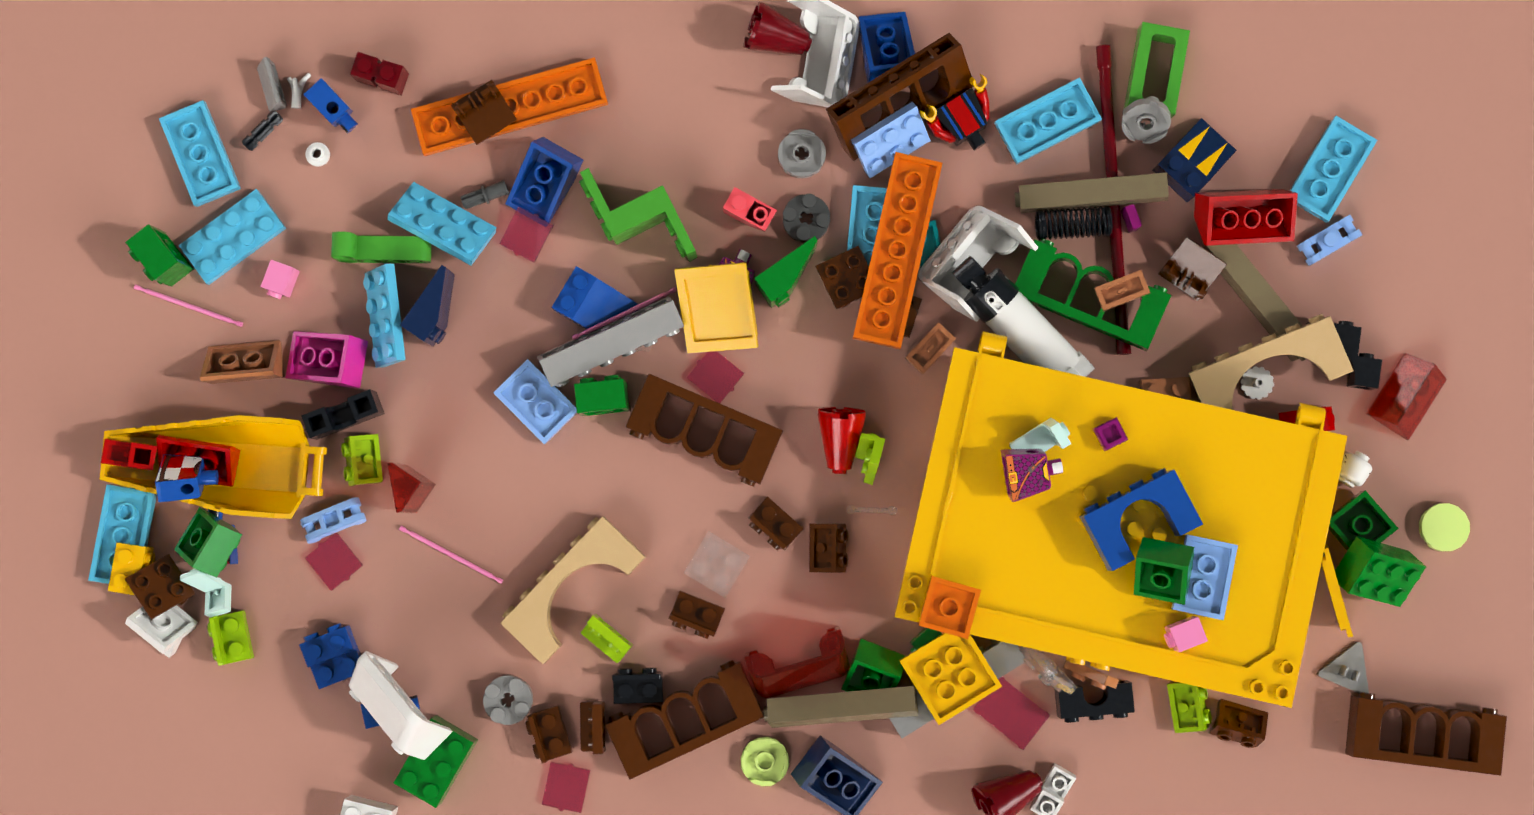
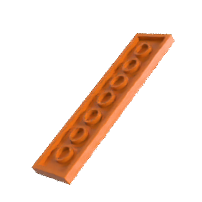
[411,57,608,156]
[852,152,943,349]

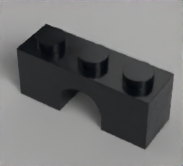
[301,389,385,440]
[1054,680,1135,723]

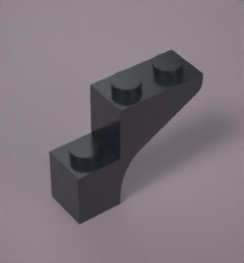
[1306,321,1382,390]

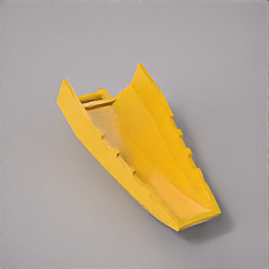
[99,415,327,519]

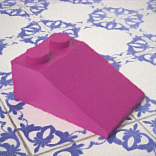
[285,331,368,388]

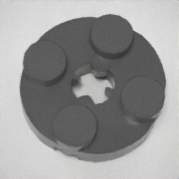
[783,194,830,242]

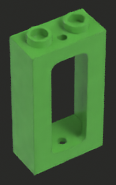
[1124,22,1190,118]

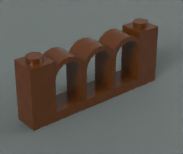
[826,33,974,161]
[626,374,783,487]
[605,660,764,780]
[1345,692,1507,776]

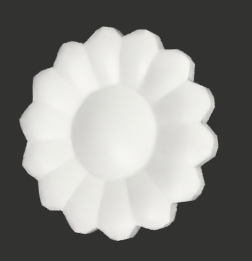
[1240,366,1274,400]

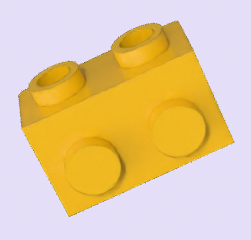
[108,542,155,595]

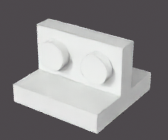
[125,605,198,658]

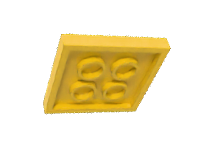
[899,633,1002,725]

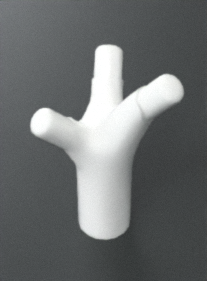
[287,73,311,109]

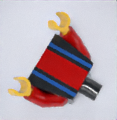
[919,73,989,151]

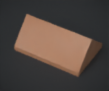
[200,340,284,384]

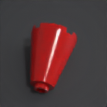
[818,407,866,474]

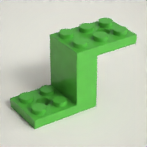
[579,168,698,262]

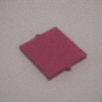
[500,207,554,262]
[687,351,744,403]
[305,533,363,591]
[542,762,590,813]

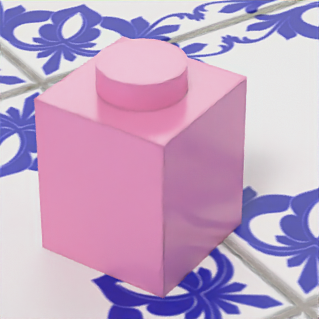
[261,260,300,300]
[1164,616,1208,652]

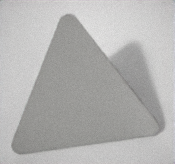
[1317,642,1369,694]

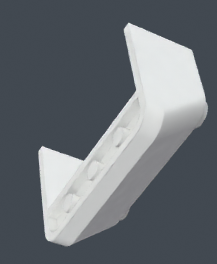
[771,0,860,107]
[918,206,1038,322]
[349,651,453,760]

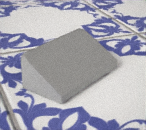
[257,57,287,112]

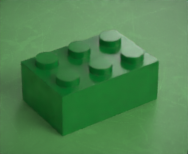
[1335,536,1426,607]
[394,715,478,808]

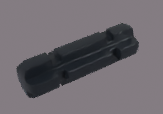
[242,110,283,151]

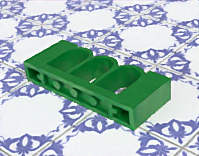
[1015,238,1172,351]

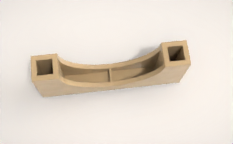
[1188,314,1353,410]
[500,517,646,664]

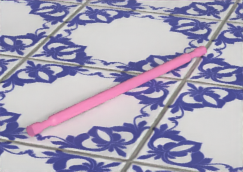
[134,284,243,327]
[572,287,677,340]
[399,526,503,584]

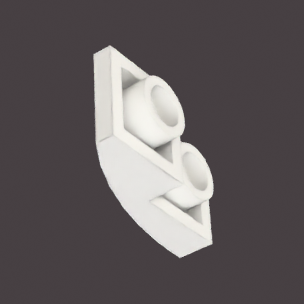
[1030,763,1076,815]

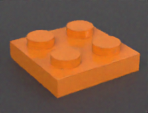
[918,576,981,639]

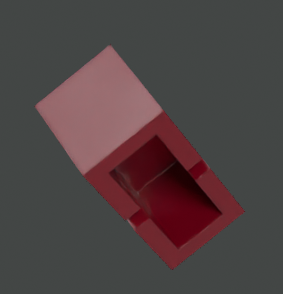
[350,52,409,96]

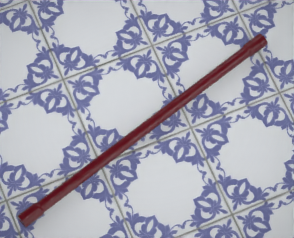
[1096,45,1131,355]

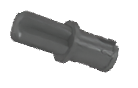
[461,180,510,209]

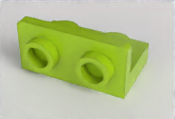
[855,433,885,485]
[341,434,383,486]
[207,610,254,666]
[581,614,633,663]
[1167,682,1212,733]

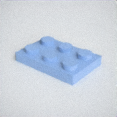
[851,102,930,178]
[493,359,577,444]
[1171,534,1238,620]

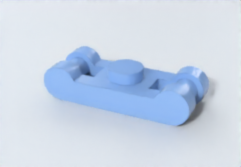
[1296,215,1363,266]
[300,497,367,544]

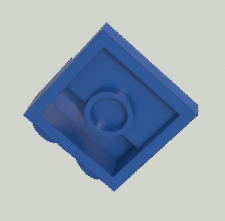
[299,623,361,689]

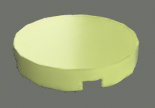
[1419,503,1470,551]
[741,736,789,786]

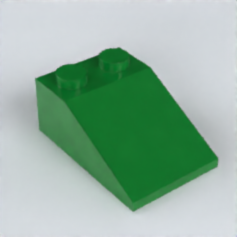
[754,236,818,308]

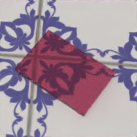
[973,677,1050,750]

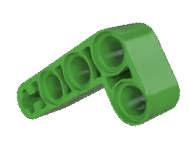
[331,232,431,264]

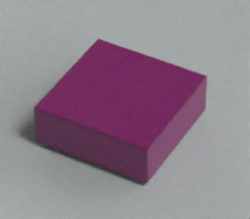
[1121,204,1142,233]
[1093,417,1128,451]

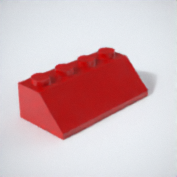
[1194,189,1298,246]

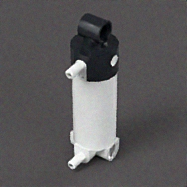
[952,256,1095,377]

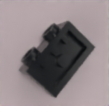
[612,668,663,704]

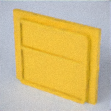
[674,262,758,353]
[1321,543,1353,638]

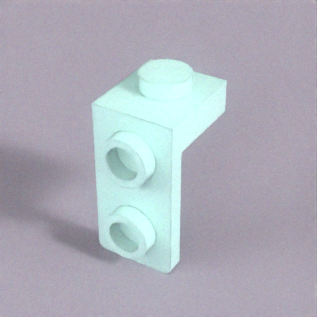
[1009,418,1071,452]
[180,569,232,617]

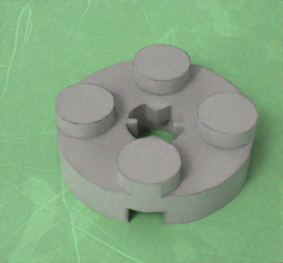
[1122,96,1171,144]
[778,129,826,178]
[483,675,533,725]

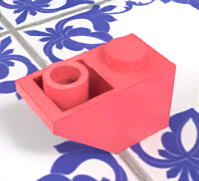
[723,187,777,232]

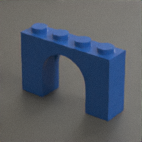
[1079,468,1203,571]

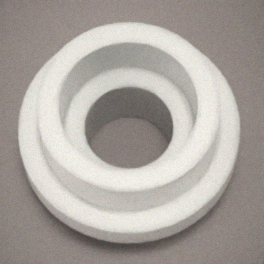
[305,142,330,167]

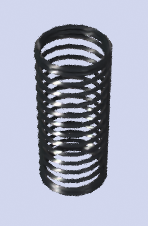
[1035,206,1112,241]

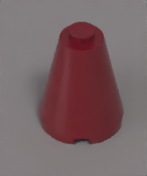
[743,1,812,55]
[971,770,1043,815]

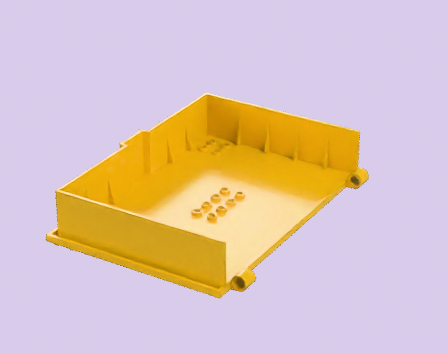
[894,331,1347,708]

